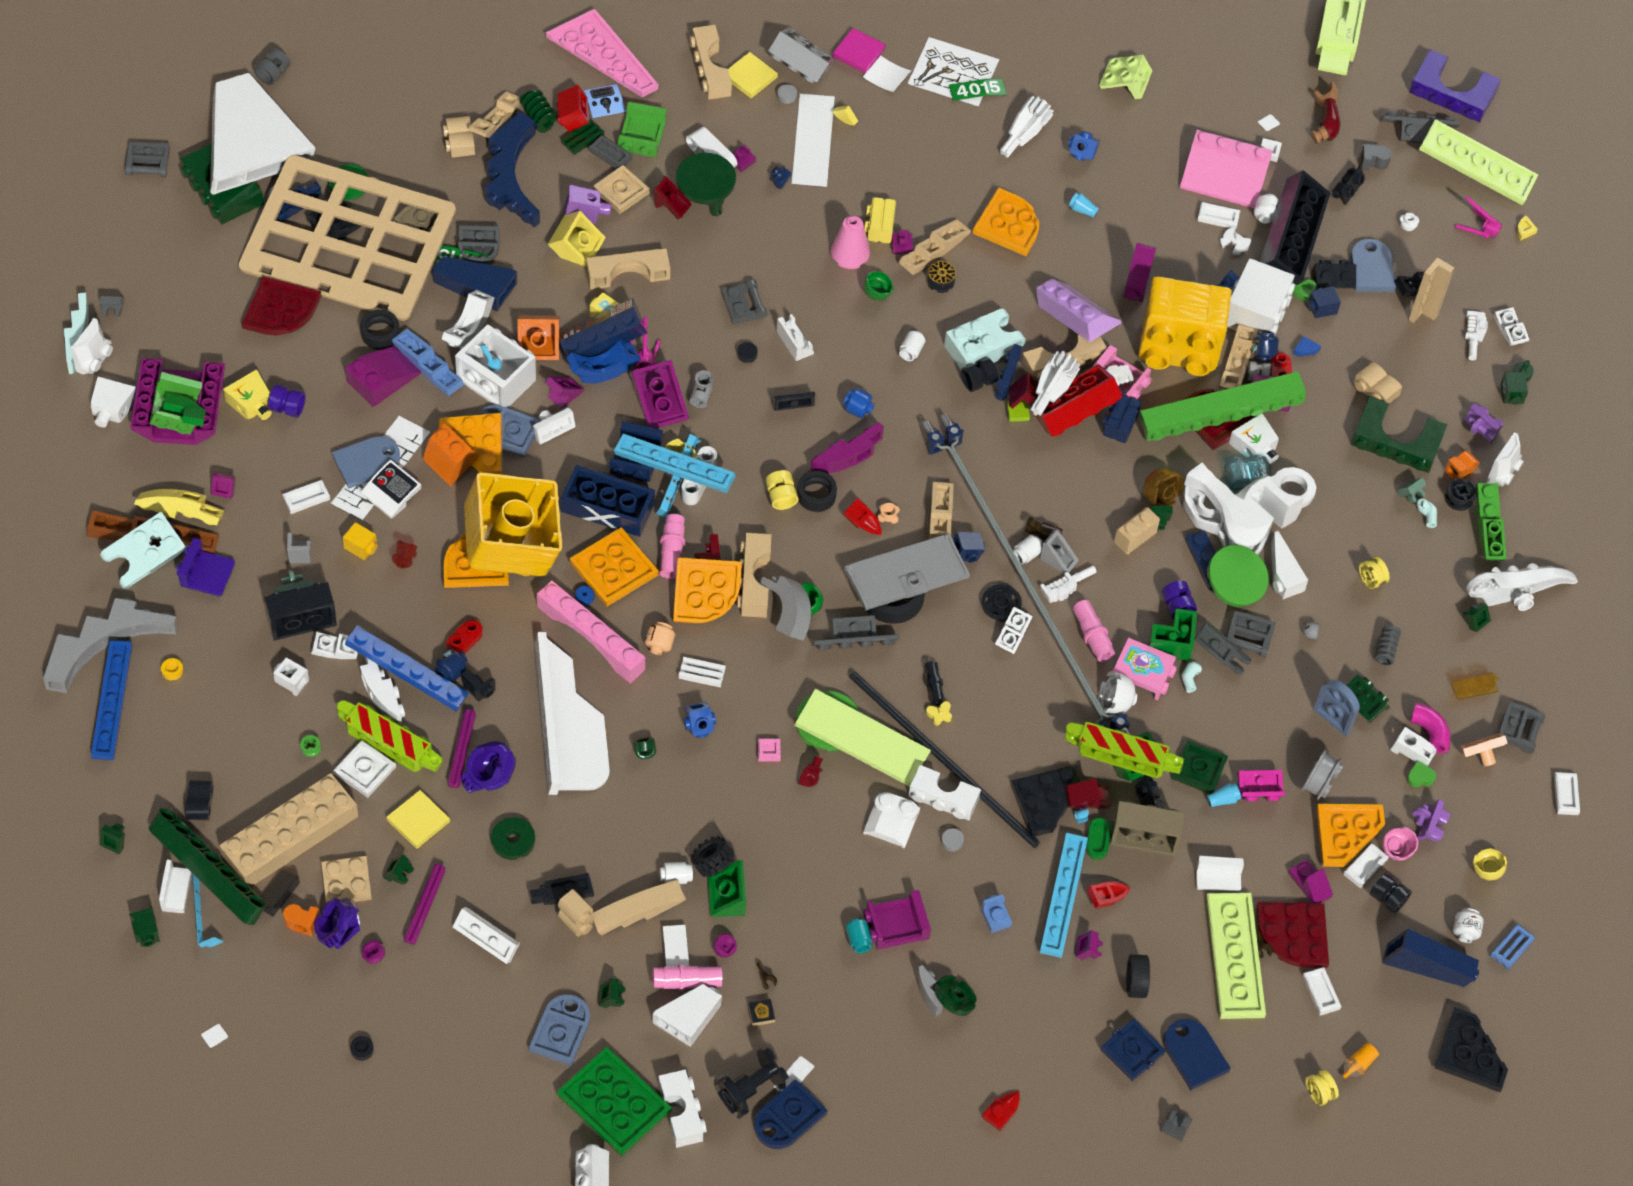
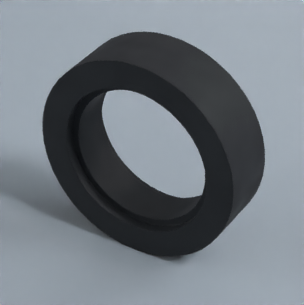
[866,593,925,624]

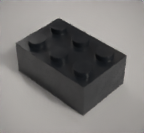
[264,582,337,641]

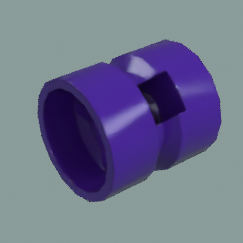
[268,384,306,418]
[1161,580,1197,619]

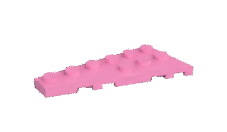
[546,9,659,97]

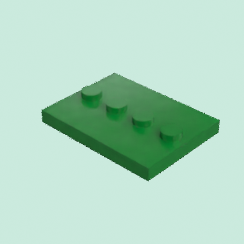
[557,1047,672,1157]

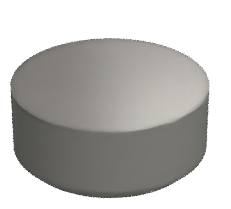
[777,84,797,104]
[941,828,964,852]

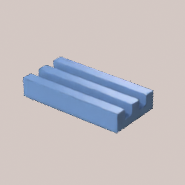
[1490,924,1535,970]

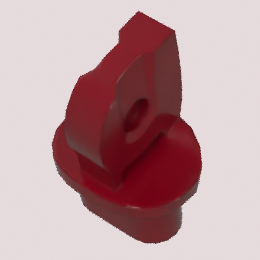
[798,756,823,787]

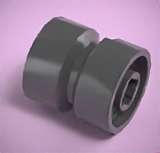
[254,48,291,85]

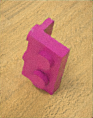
[1237,770,1285,801]

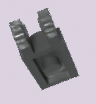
[1195,622,1252,675]

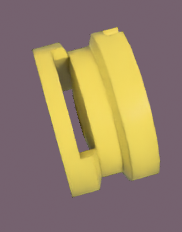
[1359,556,1390,590]
[1305,1069,1339,1106]

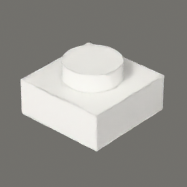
[1261,138,1282,162]

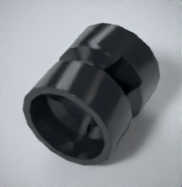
[960,357,998,392]
[1369,872,1412,914]

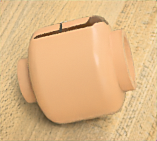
[645,622,676,655]

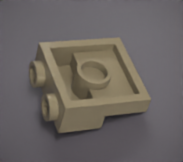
[393,205,452,249]

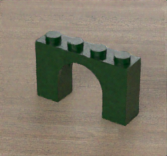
[180,144,264,225]
[1351,397,1447,473]

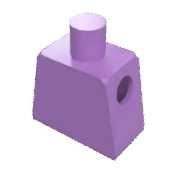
[563,185,611,224]

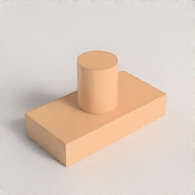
[1460,733,1508,766]

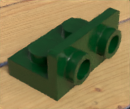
[1346,674,1390,723]

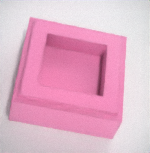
[758,738,781,761]

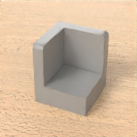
[287,533,311,564]

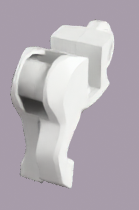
[1183,462,1317,555]

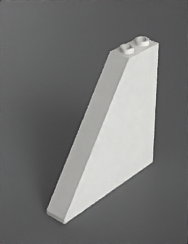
[210,73,315,195]

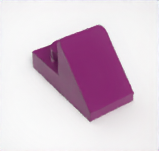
[545,377,584,408]
[1288,859,1333,903]

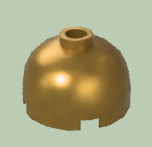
[1143,468,1184,506]

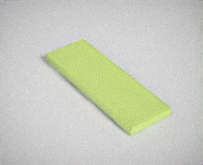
[1419,119,1538,205]
[795,689,931,787]
[1206,892,1266,1019]

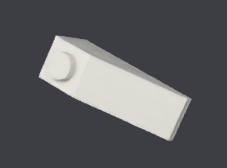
[1271,531,1308,599]

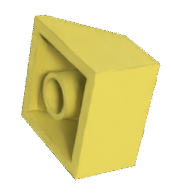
[548,211,606,267]

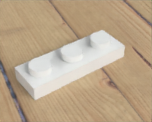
[453,907,520,964]

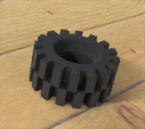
[690,836,734,877]

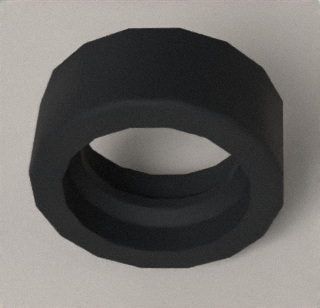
[360,310,400,350]
[797,471,837,512]
[1126,954,1150,998]

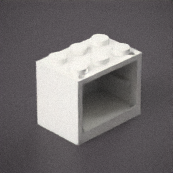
[1227,258,1296,335]
[455,324,536,408]

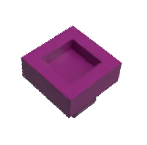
[732,145,756,172]
[892,230,913,254]
[211,472,236,499]
[1075,930,1103,960]

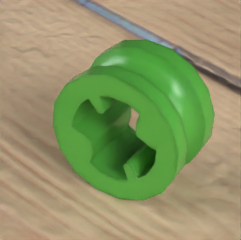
[300,735,321,757]

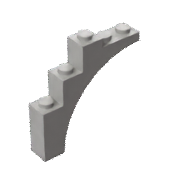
[43,598,178,693]

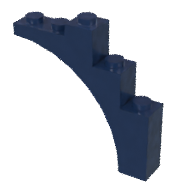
[485,112,540,228]

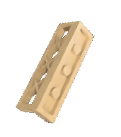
[1409,257,1454,323]

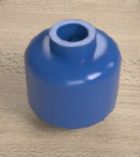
[843,388,875,418]

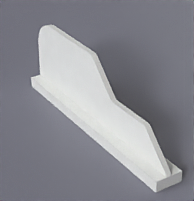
[534,632,610,795]

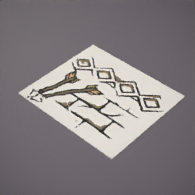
[908,37,999,106]

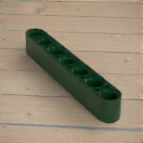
[149,808,266,925]

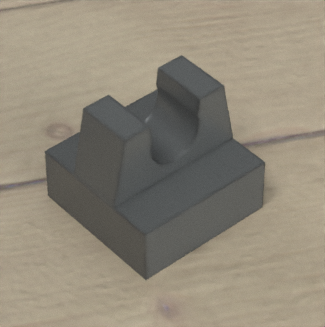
[100,296,124,316]
[1161,1109,1192,1141]

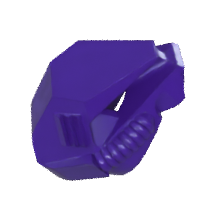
[461,741,516,793]
[314,897,361,949]

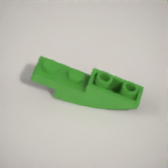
[1475,483,1507,560]

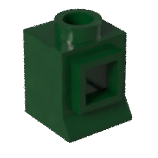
[129,908,160,947]

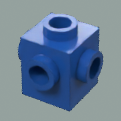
[1068,131,1100,161]
[683,702,716,738]

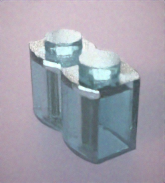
[1223,455,1271,490]

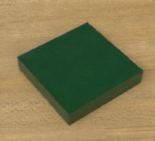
[1172,740,1228,794]

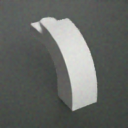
[442,290,495,349]

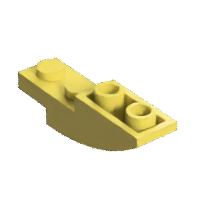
[134,489,225,525]

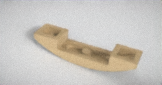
[469,91,521,138]
[1219,324,1258,390]

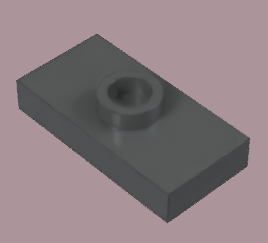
[589,135,632,169]

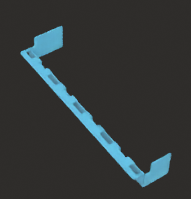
[656,434,701,519]
[193,874,223,948]

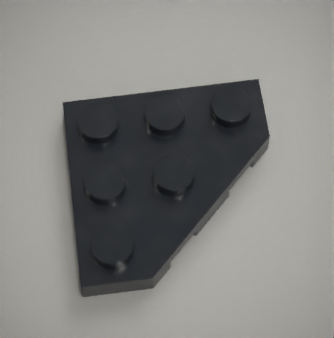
[1011,766,1080,837]
[1435,1007,1508,1092]

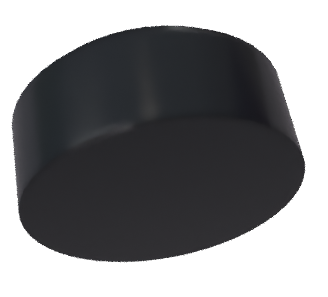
[737,342,758,363]
[350,1036,374,1061]

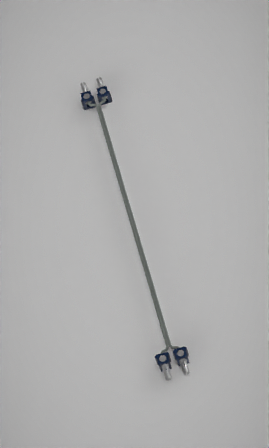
[922,414,1130,734]

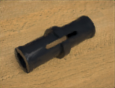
[924,661,945,705]

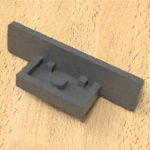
[1380,112,1460,143]
[812,615,900,650]

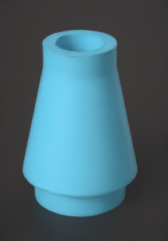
[1068,192,1099,218]
[1207,783,1241,808]

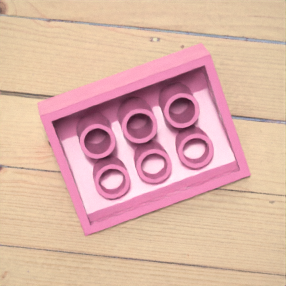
[1180,130,1273,209]

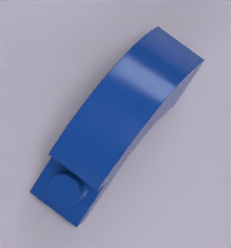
[566,340,641,383]

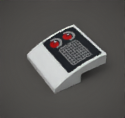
[361,460,421,519]

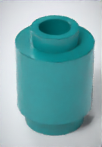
[845,918,872,953]

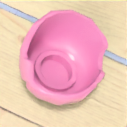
[1382,826,1419,861]

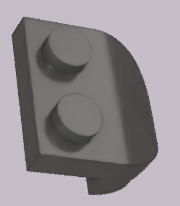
[458,225,500,263]

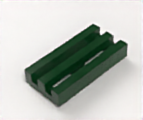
[562,119,604,155]

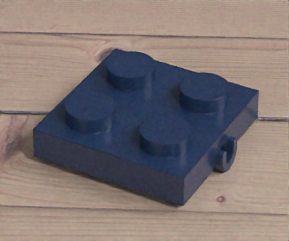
[1100,1019,1166,1082]

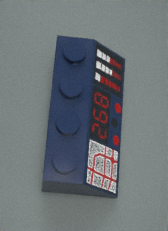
[559,298,648,357]

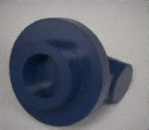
[770,166,792,189]

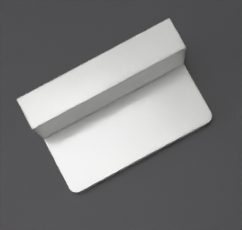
[1196,856,1244,892]
[159,859,192,913]

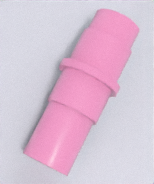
[660,514,686,579]
[1073,600,1115,662]
[652,964,722,991]

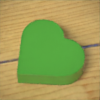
[1292,279,1317,303]
[1407,761,1436,788]

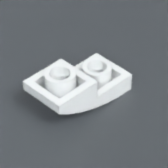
[1493,307,1530,346]
[995,607,1033,654]
[311,632,358,659]

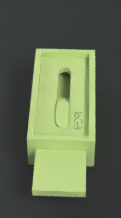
[1315,0,1366,75]

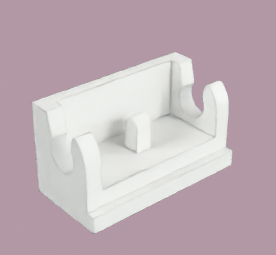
[777,314,814,361]

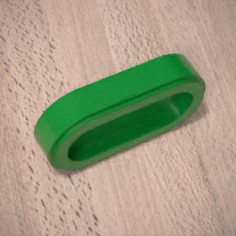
[1086,818,1111,860]

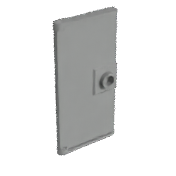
[844,533,970,611]

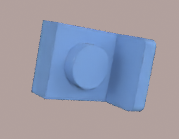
[981,894,1012,933]

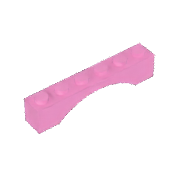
[537,581,646,684]

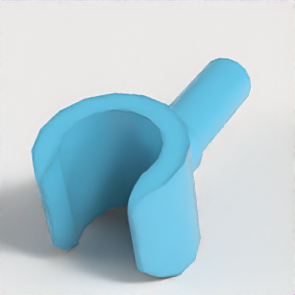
[480,344,502,371]
[1074,808,1089,824]

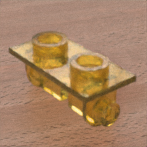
[1451,672,1498,700]

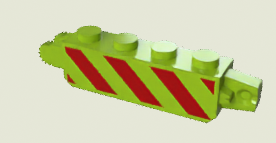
[337,700,443,772]
[1065,722,1184,778]

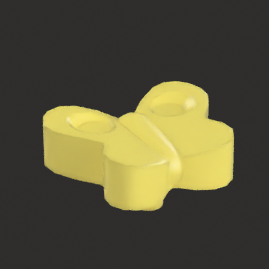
[926,701,952,726]

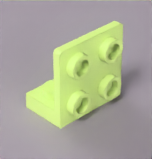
[1099,55,1152,99]

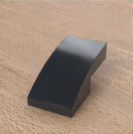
[1394,271,1425,296]

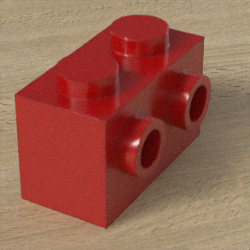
[556,85,589,132]

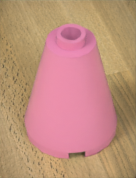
[830,216,870,269]

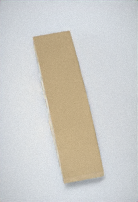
[899,219,971,275]
[929,482,954,539]
[592,880,687,936]

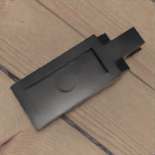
[530,873,594,905]

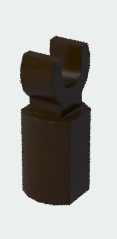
[1025,517,1063,540]

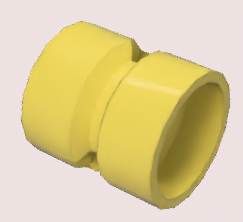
[765,470,798,510]

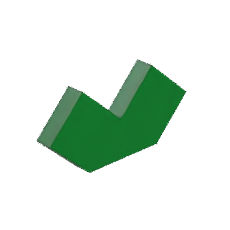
[163,393,206,427]

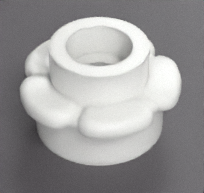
[1400,213,1419,231]
[1514,592,1534,611]

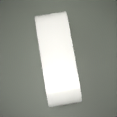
[686,127,737,168]
[681,446,717,505]

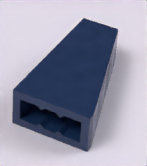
[432,256,517,312]
[1383,929,1479,987]

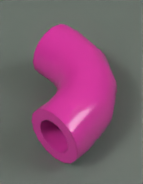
[1411,702,1450,754]

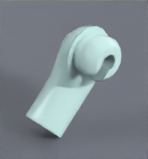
[1417,498,1437,528]
[1181,662,1202,693]

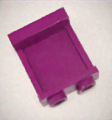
[863,890,931,950]

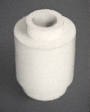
[899,331,926,361]
[1013,535,1043,565]
[659,862,693,884]

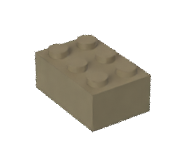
[1110,801,1185,856]

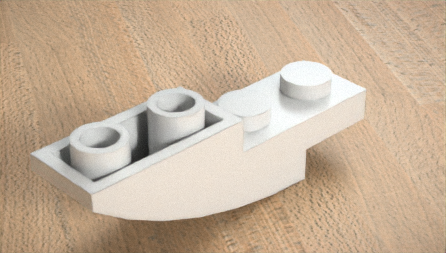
[360,656,405,726]

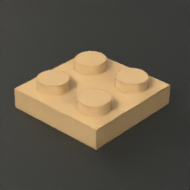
[593,165,650,214]
[322,856,372,903]

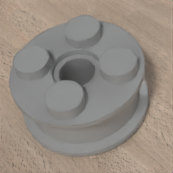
[1301,750,1343,801]

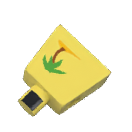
[223,370,272,420]

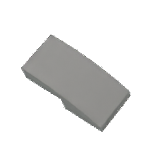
[917,965,943,1017]

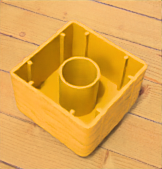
[1139,277,1232,376]
[464,473,562,576]

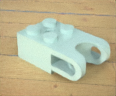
[944,309,1026,370]
[100,512,186,589]

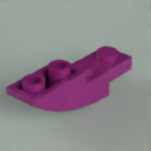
[811,422,884,473]

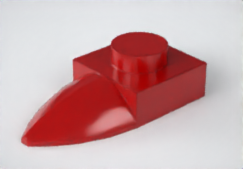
[842,498,882,535]
[1086,881,1130,909]
[982,1091,1020,1131]

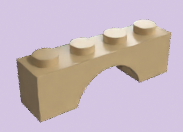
[689,25,732,100]
[586,248,670,290]
[1021,335,1107,381]
[737,533,772,618]

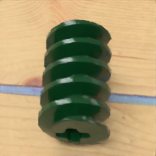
[519,90,557,133]

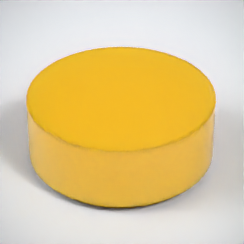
[161,658,184,681]

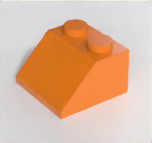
[518,315,559,360]
[422,422,480,487]

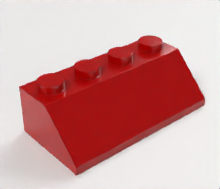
[1029,364,1123,437]

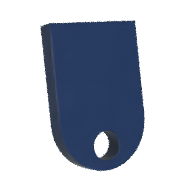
[1164,1019,1231,1091]
[754,1079,828,1149]

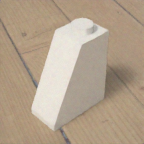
[653,984,722,1047]

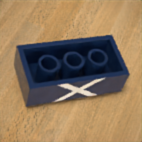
[561,465,655,537]

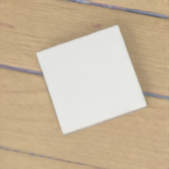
[333,740,396,798]

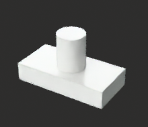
[533,407,576,445]

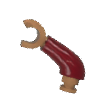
[1311,81,1341,144]

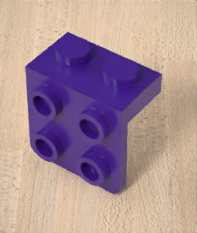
[177,538,235,596]

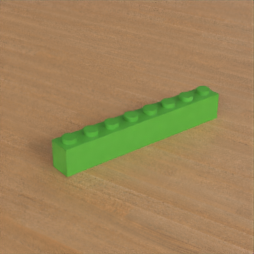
[1140,371,1306,441]

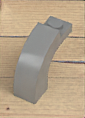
[760,575,811,641]

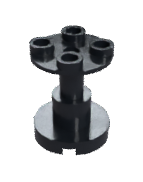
[714,1048,789,1119]

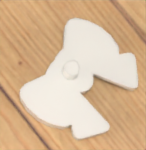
[1220,228,1251,255]

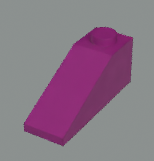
[1123,243,1156,302]

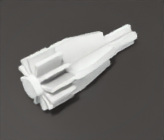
[1000,96,1054,158]
[1031,351,1080,416]

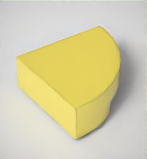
[832,106,858,125]
[1517,216,1538,241]

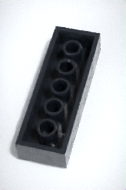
[1260,170,1331,285]

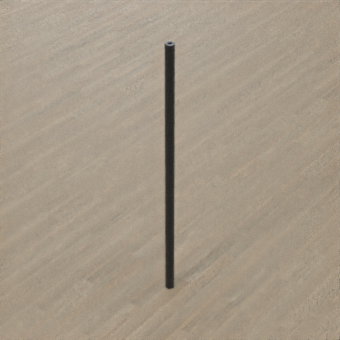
[849,671,1040,848]

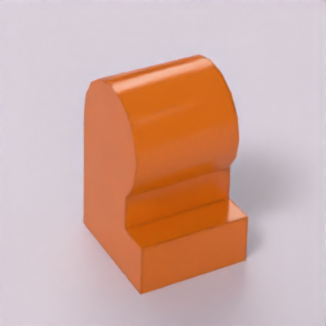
[1445,450,1480,480]
[283,904,320,936]

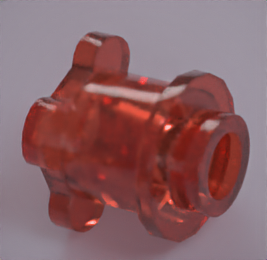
[392,540,417,569]

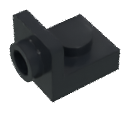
[462,669,496,702]

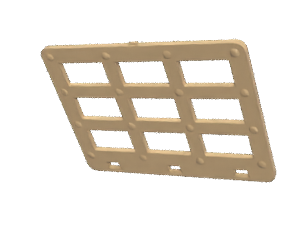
[239,155,456,321]

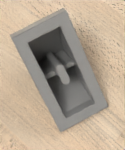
[1040,529,1079,574]

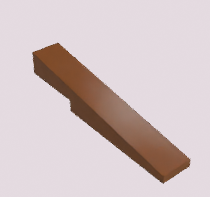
[87,510,219,554]

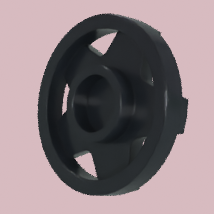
[982,584,1022,622]

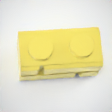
[865,197,896,243]

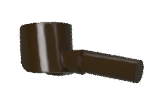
[1256,929,1273,958]
[756,961,777,990]

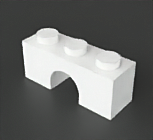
[908,765,981,821]
[658,1069,707,1148]

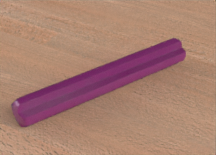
[448,709,476,788]
[404,864,445,945]

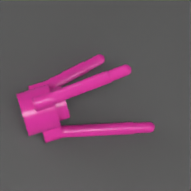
[1455,197,1503,239]
[629,316,661,369]

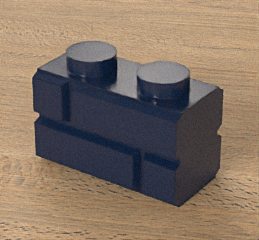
[1101,394,1142,443]

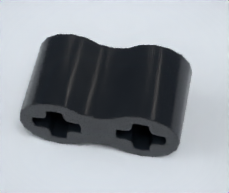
[185,780,214,821]

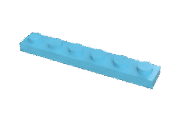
[614,434,736,494]
[1040,833,1088,958]

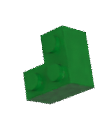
[1149,609,1197,661]

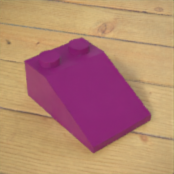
[345,346,421,407]
[630,360,689,429]

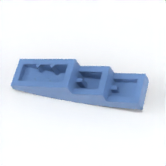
[392,329,464,396]

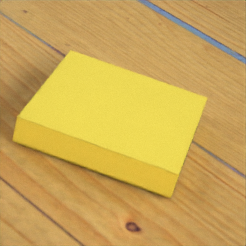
[728,52,778,98]
[387,790,450,849]

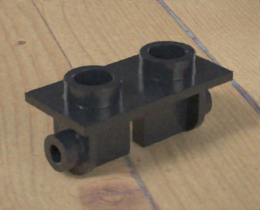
[1332,165,1365,205]
[1135,775,1165,809]

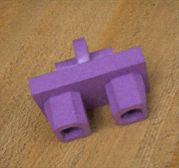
[1463,403,1504,443]
[1412,799,1451,842]

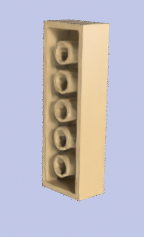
[219,773,358,887]

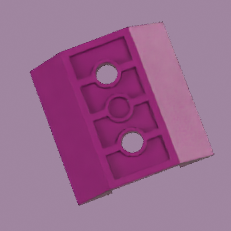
[130,358,225,445]

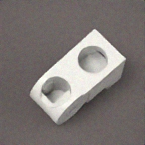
[1390,727,1437,766]

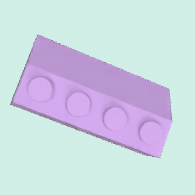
[1036,279,1121,342]

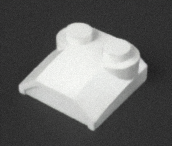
[71,318,113,375]
[1486,432,1524,487]
[863,792,920,849]

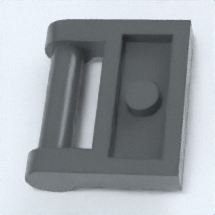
[125,142,170,177]
[721,280,768,325]
[1227,611,1276,658]
[1499,701,1545,754]

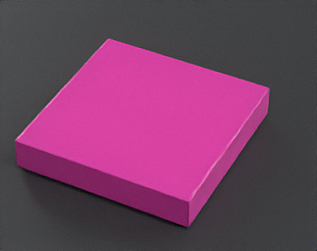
[833,28,886,73]

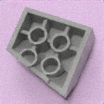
[768,27,835,83]

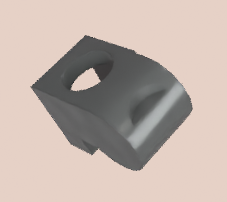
[1361,144,1392,170]

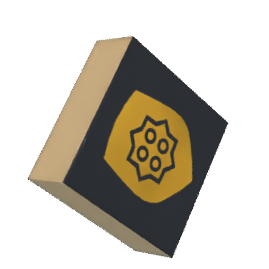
[748,999,775,1027]

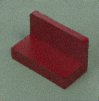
[1009,372,1039,409]

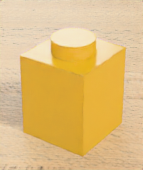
[343,522,378,561]

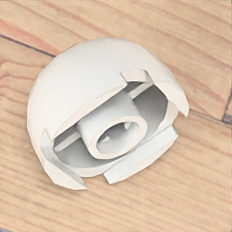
[1098,671,1137,715]

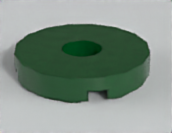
[491,817,536,860]
[935,975,977,1016]

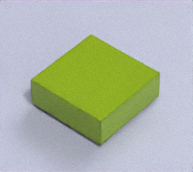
[1007,400,1030,422]

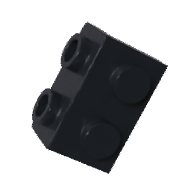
[1313,260,1356,289]

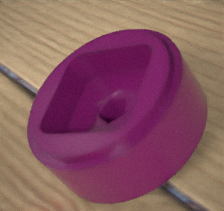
[713,934,737,958]
[361,940,386,964]

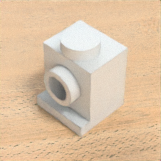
[273,657,309,696]

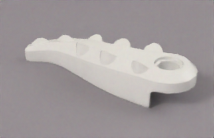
[1466,563,1578,607]

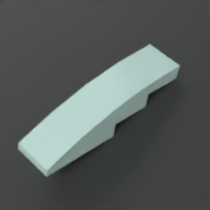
[64,293,89,374]

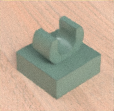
[1397,477,1426,503]

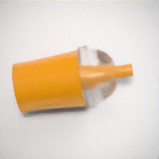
[1342,1042,1379,1079]

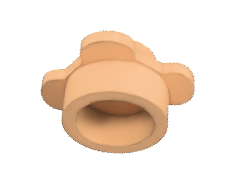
[878,503,900,524]

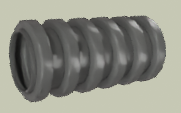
[1375,625,1401,665]

